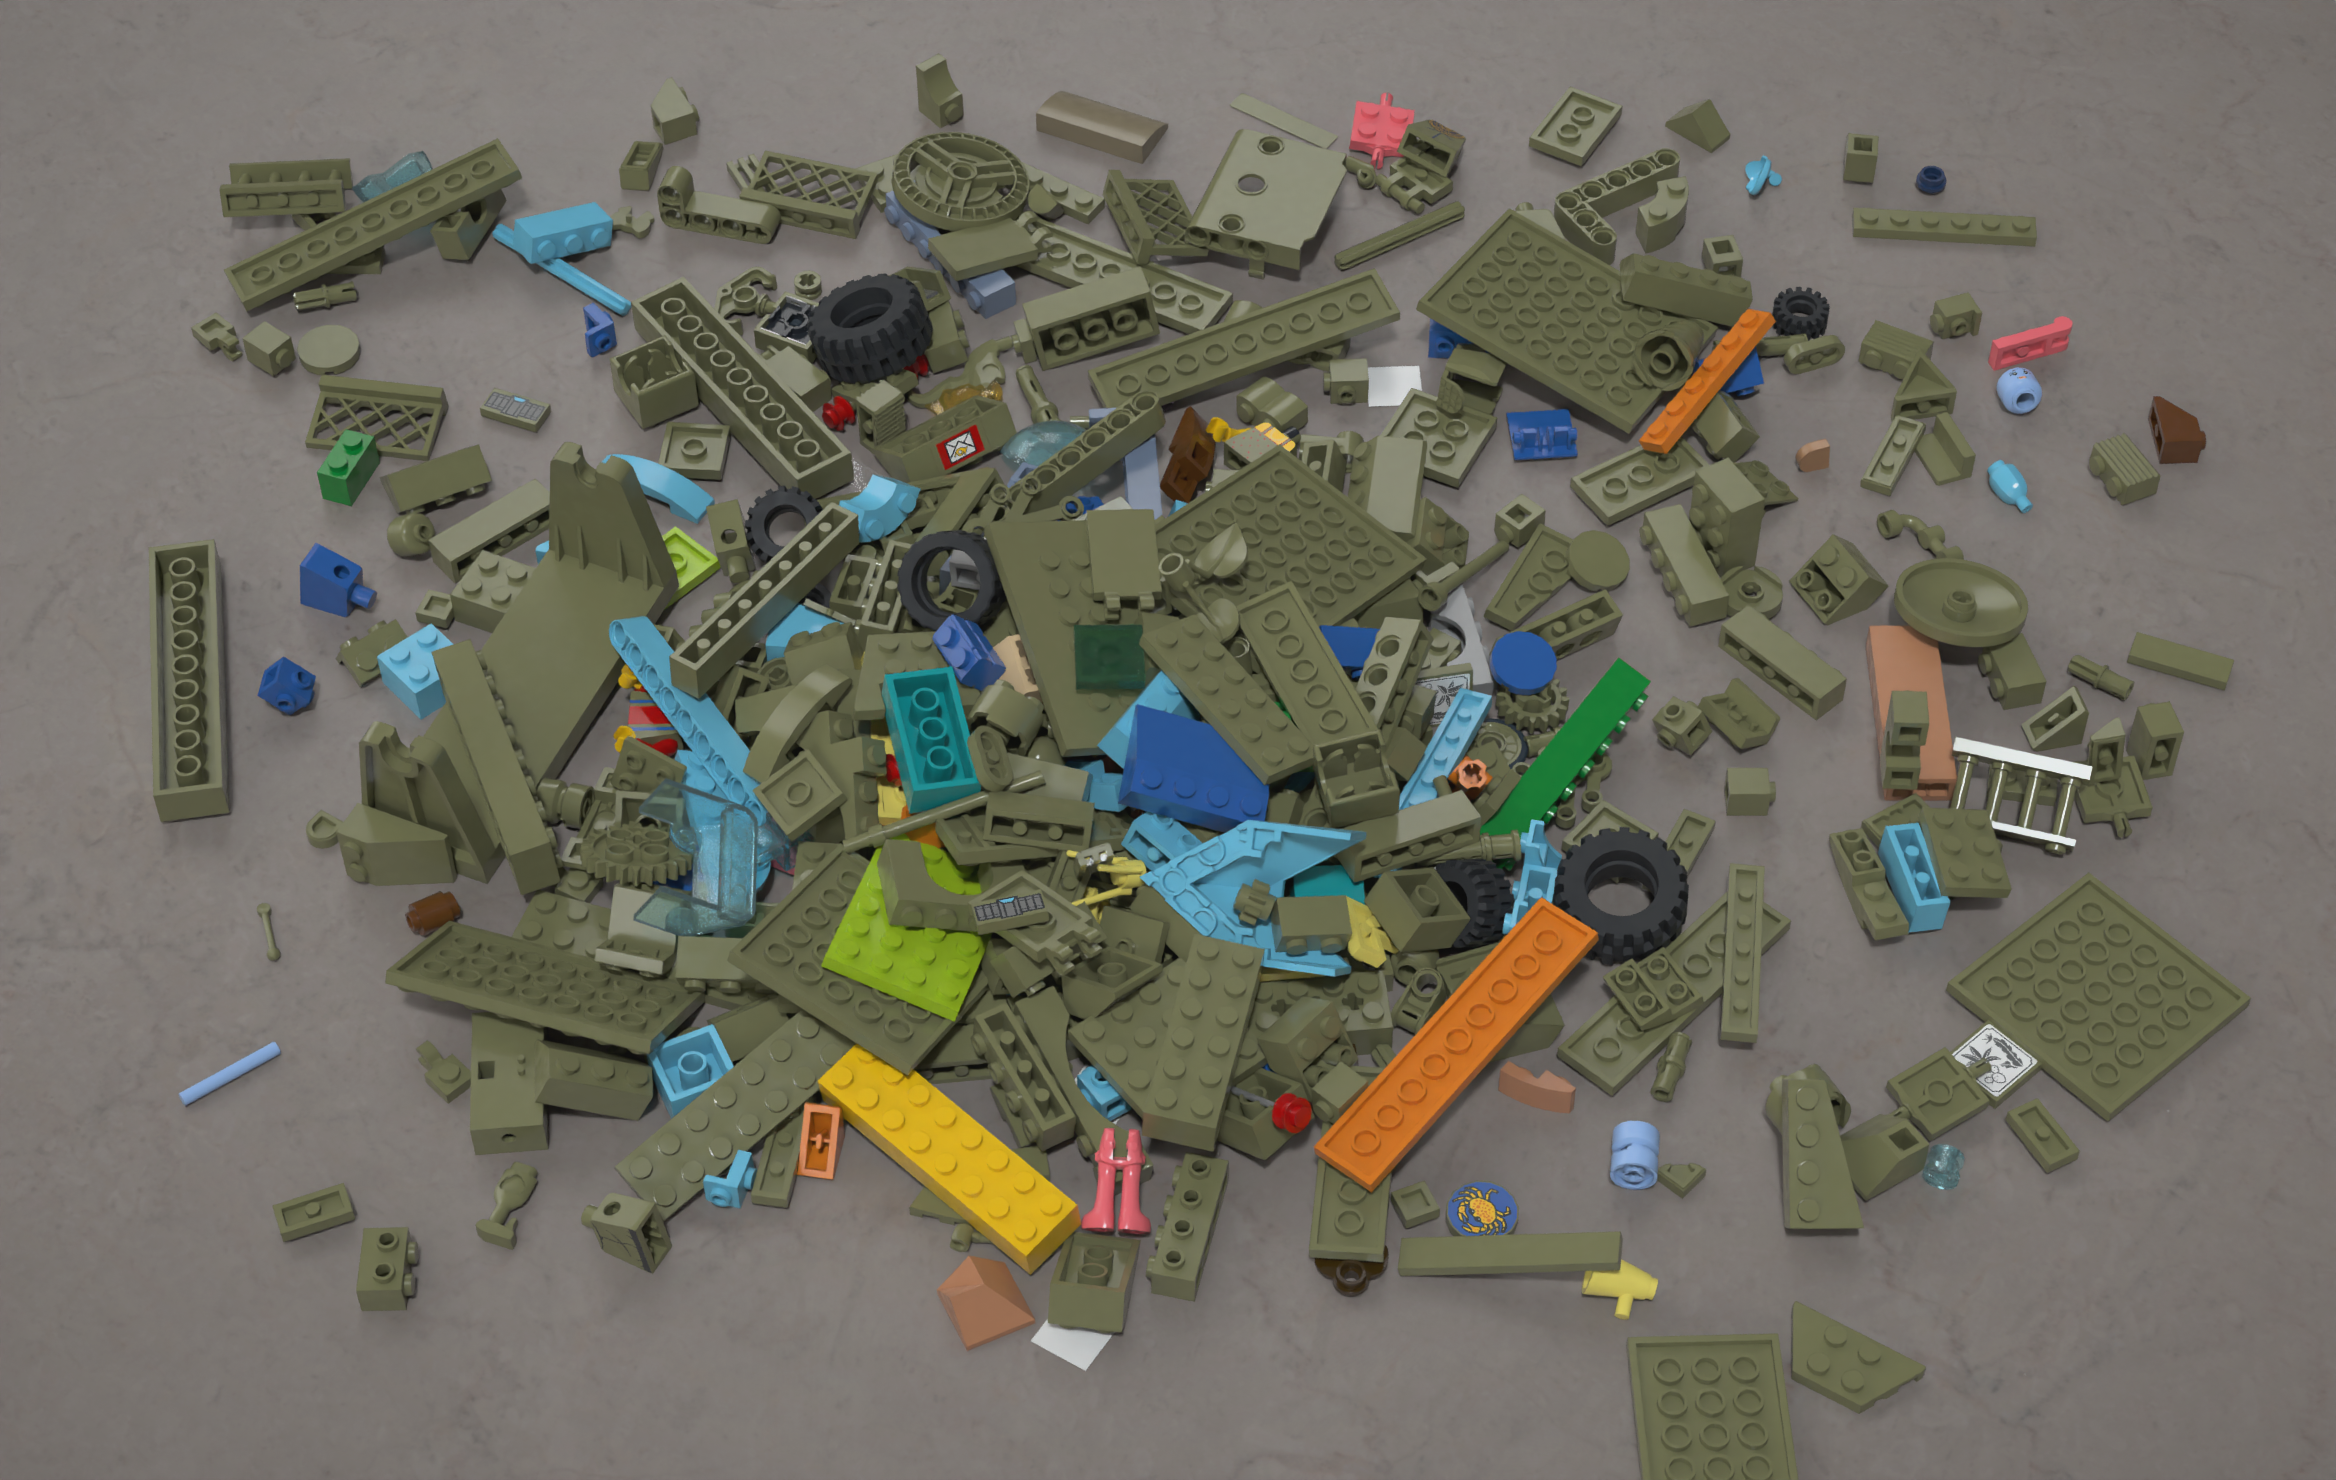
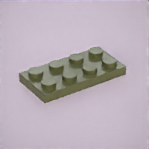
[1570,436,1709,526]

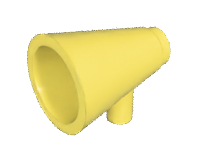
[1582,1259,1658,1320]

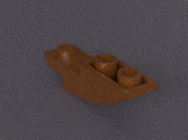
[1160,406,1216,503]

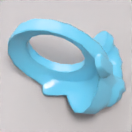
[1745,155,1782,195]

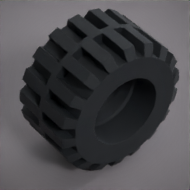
[745,486,823,564]
[1436,859,1514,948]

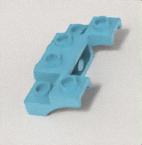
[1502,819,1562,934]

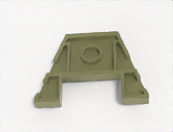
[853,632,980,721]

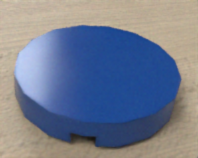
[1490,631,1557,695]

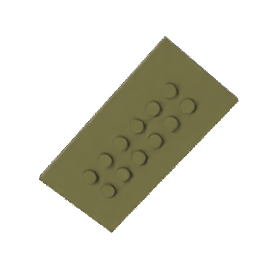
[984,520,1144,757]

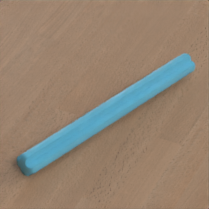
[492,224,632,316]

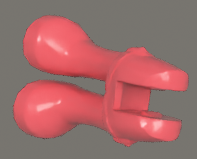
[1081,1128,1151,1234]

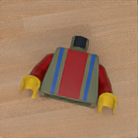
[613,664,685,757]

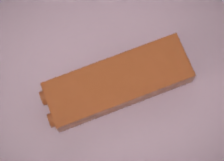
[1865,625,1957,801]

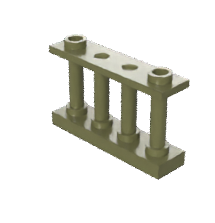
[219,158,353,217]
[1950,737,2092,854]

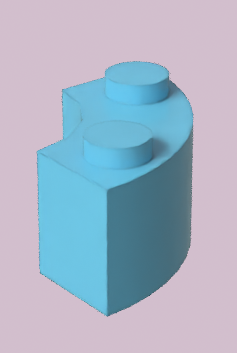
[839,474,920,542]

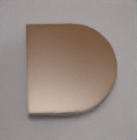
[1795,438,1830,472]

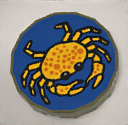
[1446,1180,1519,1236]

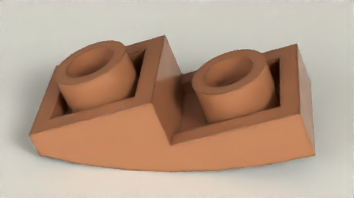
[1498,1061,1576,1113]

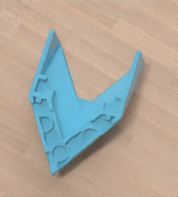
[1140,820,1367,977]

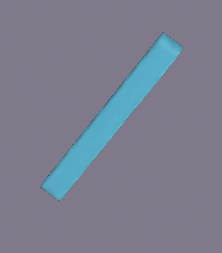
[609,616,778,830]

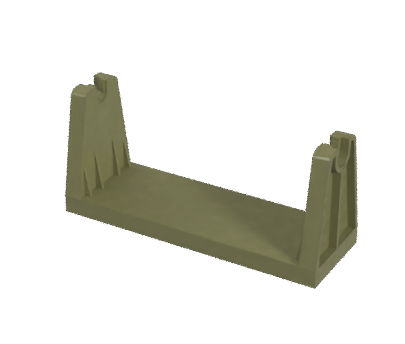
[359,441,679,884]

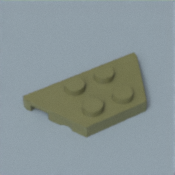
[1791,1301,1926,1414]

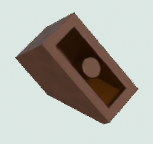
[2148,396,2206,464]

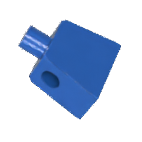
[300,543,377,617]

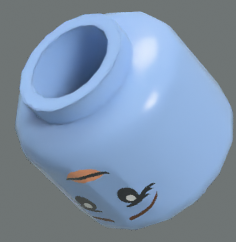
[1996,367,2042,414]

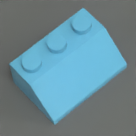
[1097,670,1201,769]

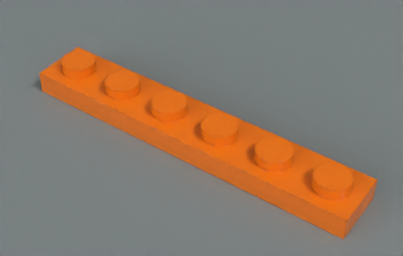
[1639,309,1776,454]

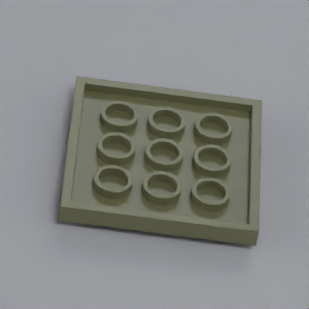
[1068,957,1268,1119]

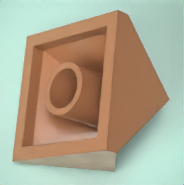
[937,1256,1035,1351]

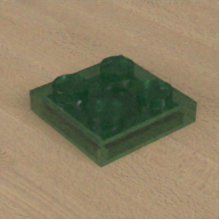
[1073,624,1145,690]

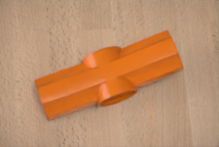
[1447,755,1493,801]

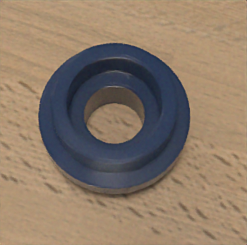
[1916,166,1947,193]

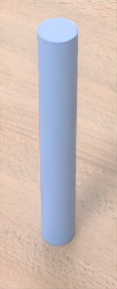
[178,1042,281,1106]

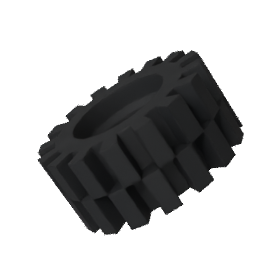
[1772,287,1830,341]

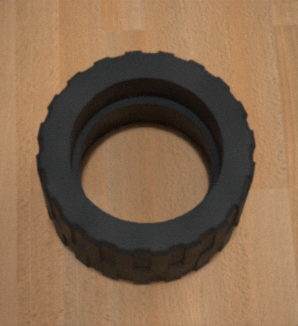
[897,530,1006,632]

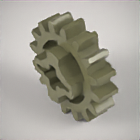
[1496,679,1569,734]

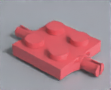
[1349,93,1415,169]

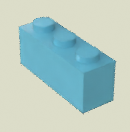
[513,202,613,264]
[1878,823,1950,933]

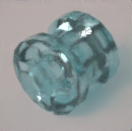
[1922,1144,1965,1190]

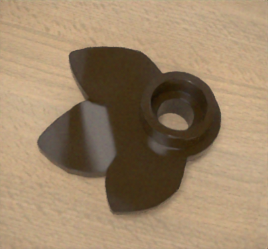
[1315,1245,1389,1296]

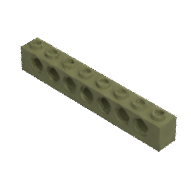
[1298,617,1434,866]

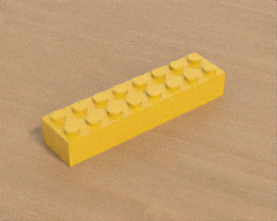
[817,1043,1081,1275]

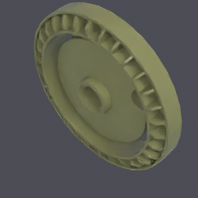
[891,132,1030,231]

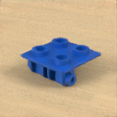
[1506,409,1578,460]

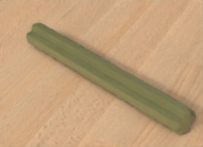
[1334,201,1465,270]

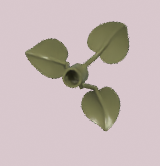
[1152,523,1248,644]

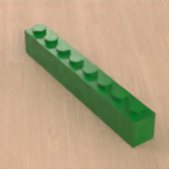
[1480,657,1651,871]

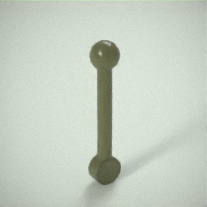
[257,903,281,961]

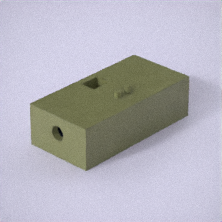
[470,1012,549,1155]

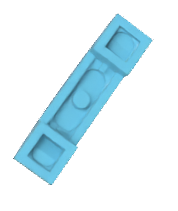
[602,454,715,524]

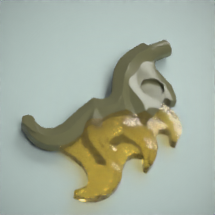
[905,336,1013,416]

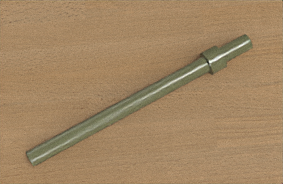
[842,770,1046,854]

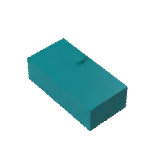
[881,667,981,814]

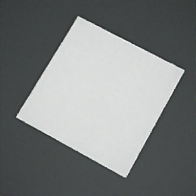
[1368,366,1422,407]
[1031,1319,1115,1371]

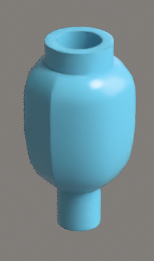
[1987,460,2033,513]

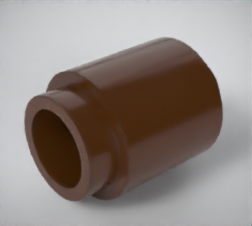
[405,891,460,936]

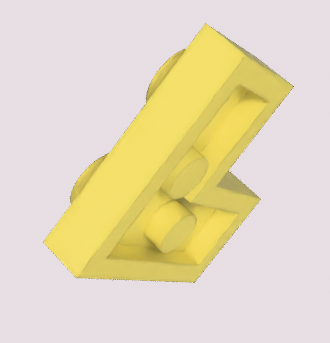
[1346,896,1399,968]

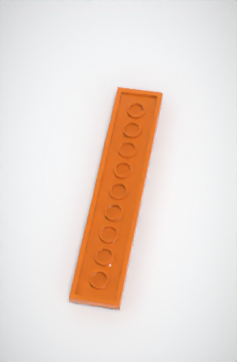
[1314,897,1599,1193]

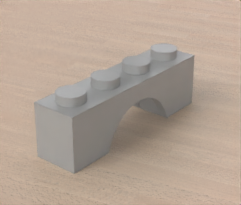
[1423,585,1498,696]

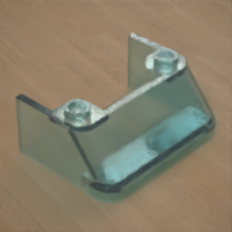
[633,778,758,937]

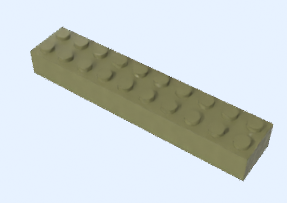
[631,276,854,499]
[149,539,230,822]

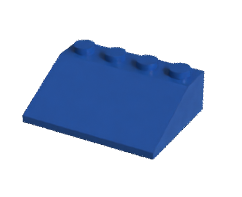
[1118,704,1269,833]

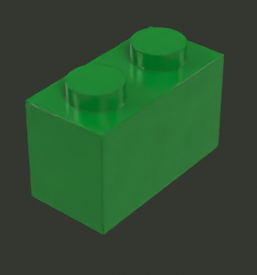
[317,429,380,507]

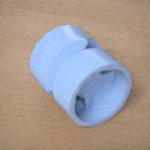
[1610,1121,1660,1190]

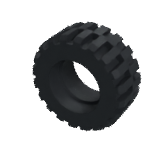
[807,273,933,384]
[1554,827,1689,965]

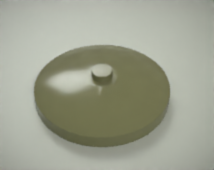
[1894,558,2028,647]

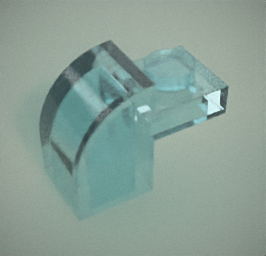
[737,812,814,871]

